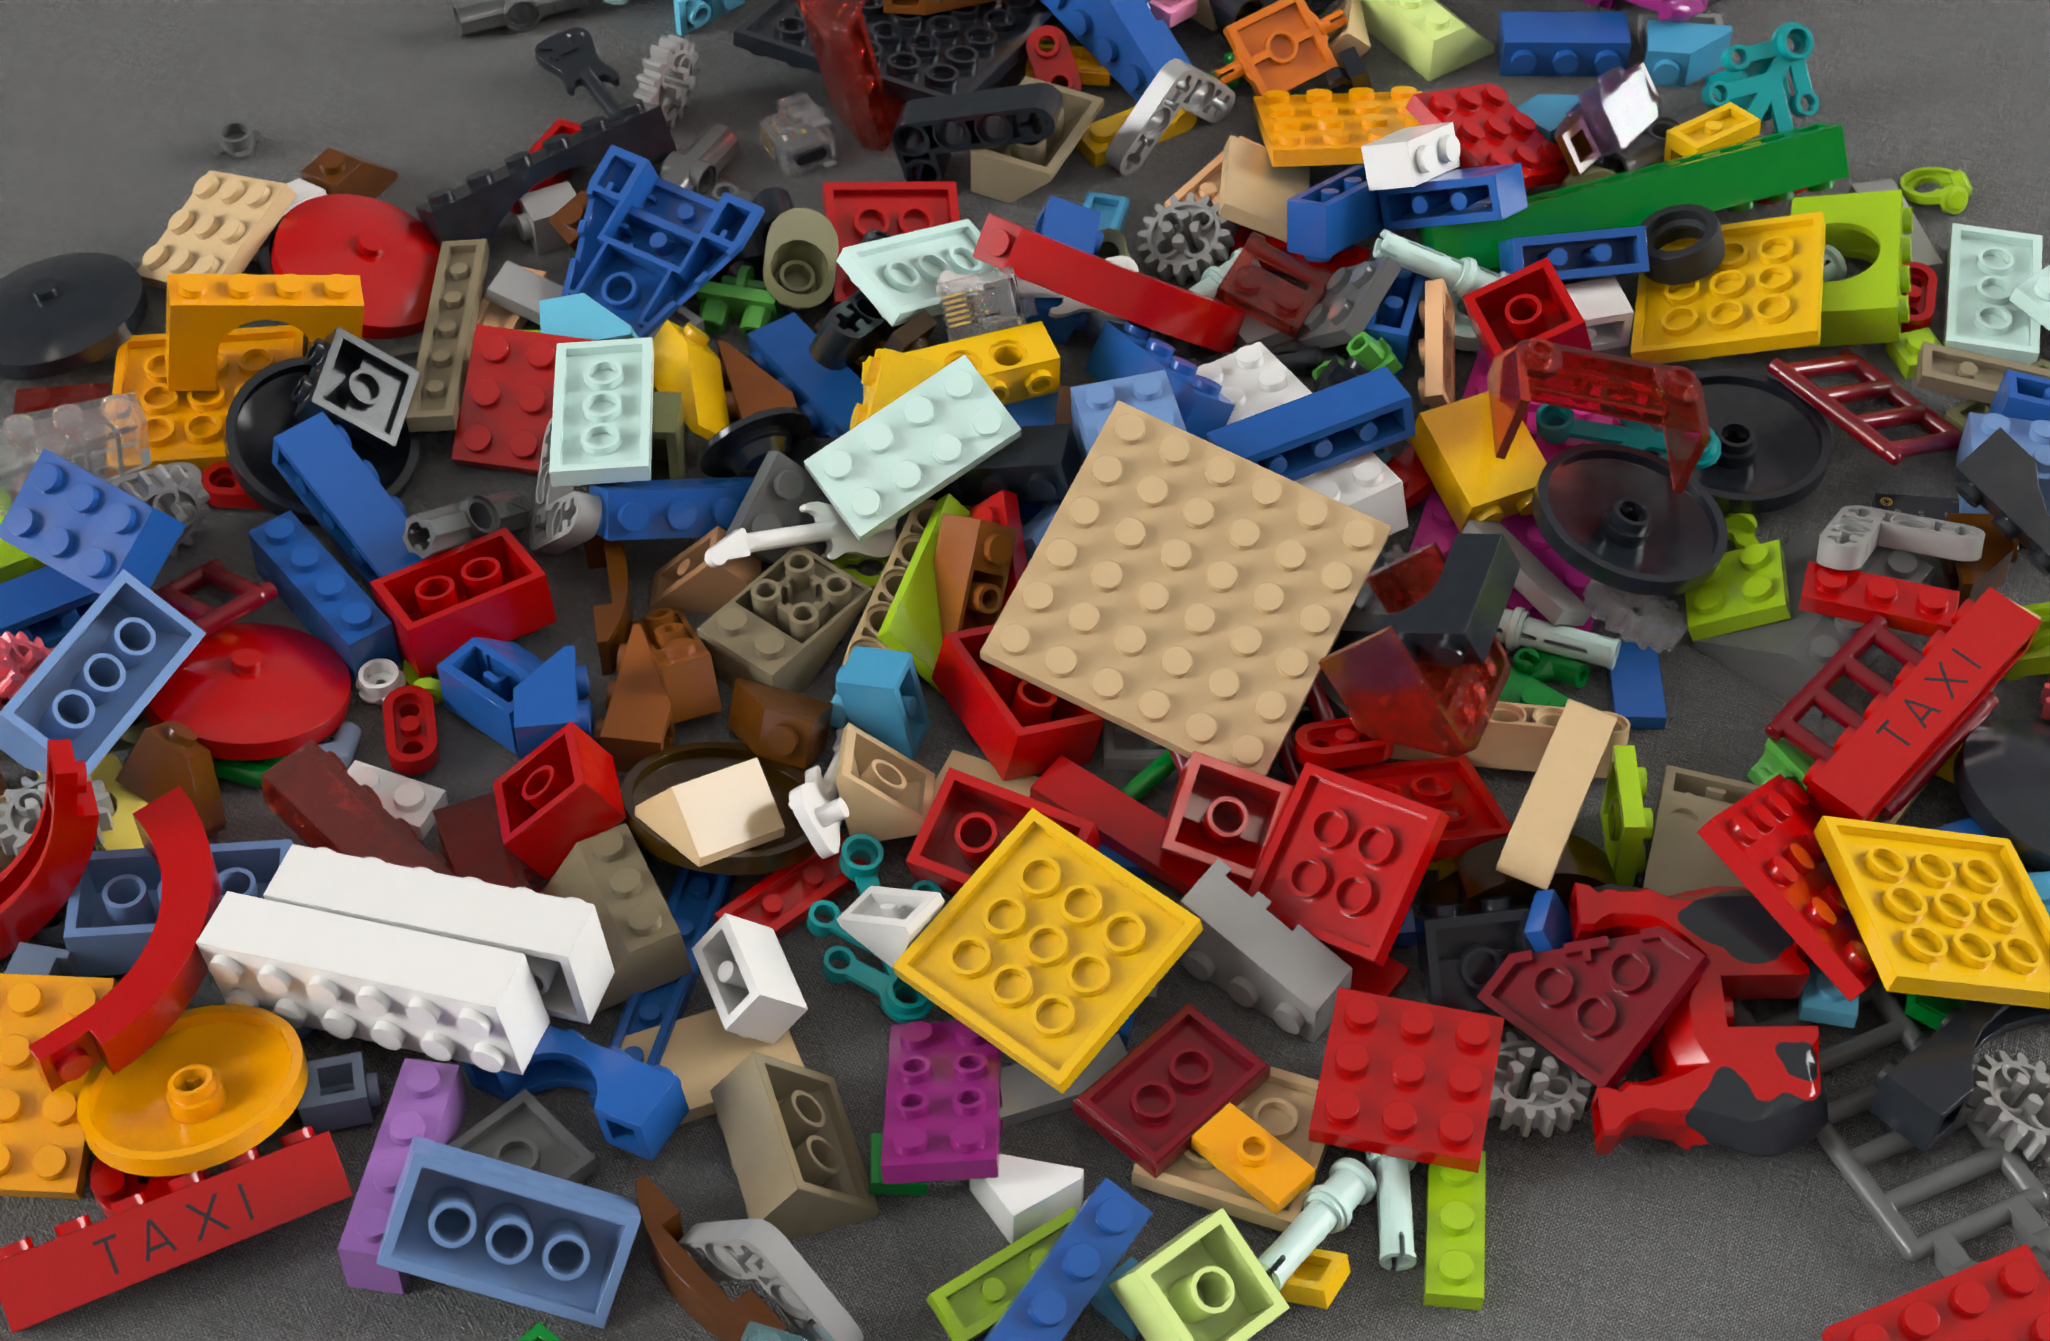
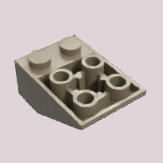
[697,545,873,694]
[1642,765,1760,896]

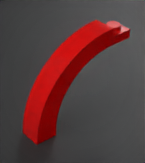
[972,213,1247,352]
[0,739,99,960]
[28,786,222,1092]

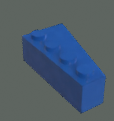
[1041,0,1192,103]

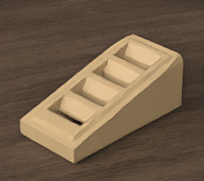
[1327,0,1371,68]

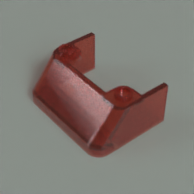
[797,0,905,152]
[1487,338,1711,493]
[1318,542,1510,758]

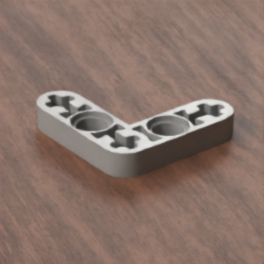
[1105,59,1235,176]
[529,418,602,555]
[1816,505,1985,570]
[677,1218,864,1341]

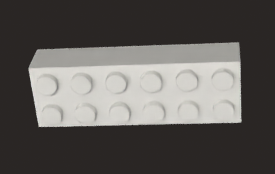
[1196,341,1408,535]
[263,844,615,1024]
[196,891,550,1075]

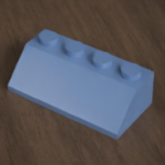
[0,569,206,777]
[376,1136,641,1329]

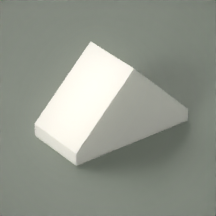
[836,886,945,968]
[969,1154,1084,1244]

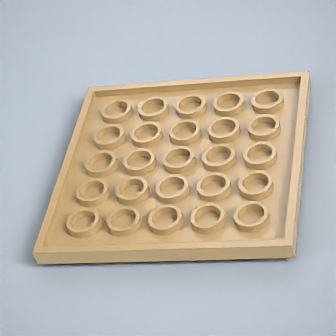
[980,400,1392,777]

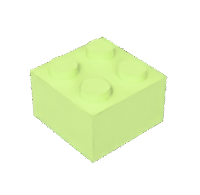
[1109,1208,1290,1341]

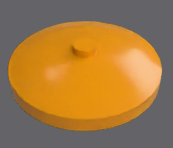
[77,1004,309,1176]

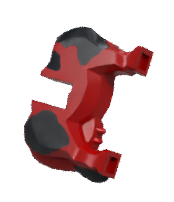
[1568,882,1829,1157]

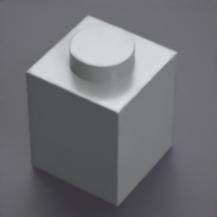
[515,181,577,255]

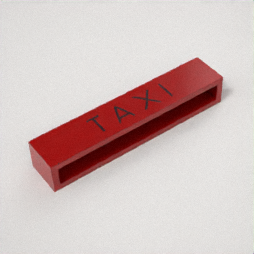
[1802,587,2042,822]
[0,1125,353,1333]

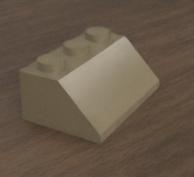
[970,76,1104,204]
[541,823,693,1013]
[710,1051,880,1240]

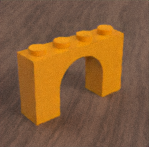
[165,273,364,391]

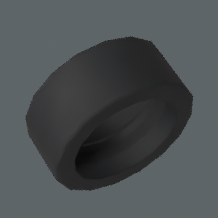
[1640,204,1725,285]

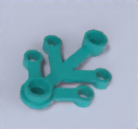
[1701,22,1819,141]
[1536,384,1721,470]
[806,834,943,1024]

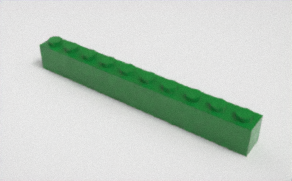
[1417,122,1850,286]

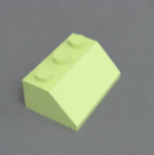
[1360,0,1495,81]

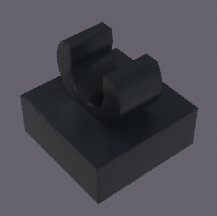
[1325,46,1373,94]

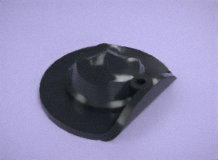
[698,407,811,478]

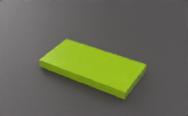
[877,493,971,695]

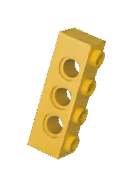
[862,321,1060,405]

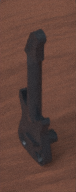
[535,27,620,117]

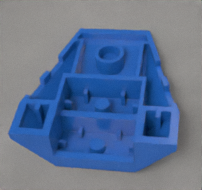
[561,144,765,338]

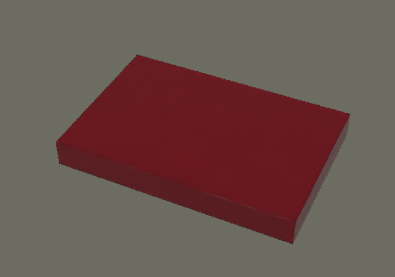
[1073,1003,1271,1179]

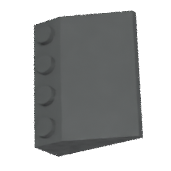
[1692,533,1935,720]

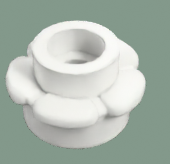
[356,658,406,705]

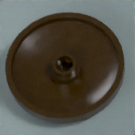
[621,742,816,875]

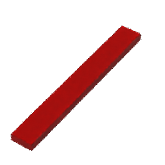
[1030,755,1409,997]

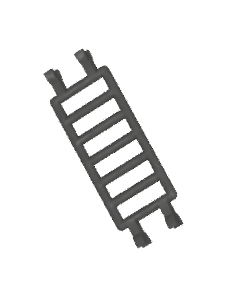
[1732,952,2050,1277]

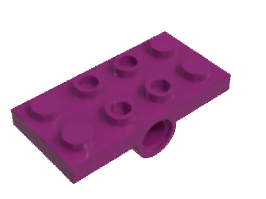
[881,1021,1003,1184]

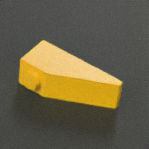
[653,320,730,440]

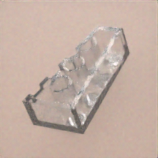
[0,392,152,517]

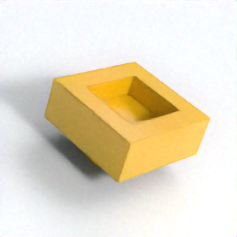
[1279,1248,1351,1309]

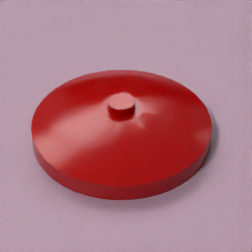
[271,194,441,340]
[144,622,351,760]

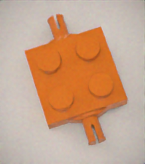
[1214,0,1348,97]

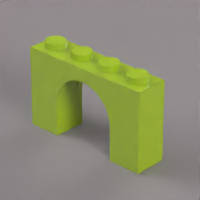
[1788,189,1913,349]

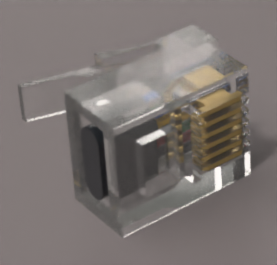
[759,91,837,180]
[935,267,1038,342]

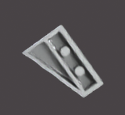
[1179,858,1353,1043]

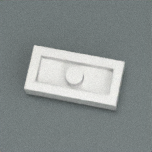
[329,760,448,840]

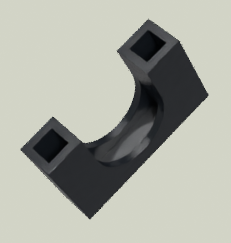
[1326,533,1521,666]

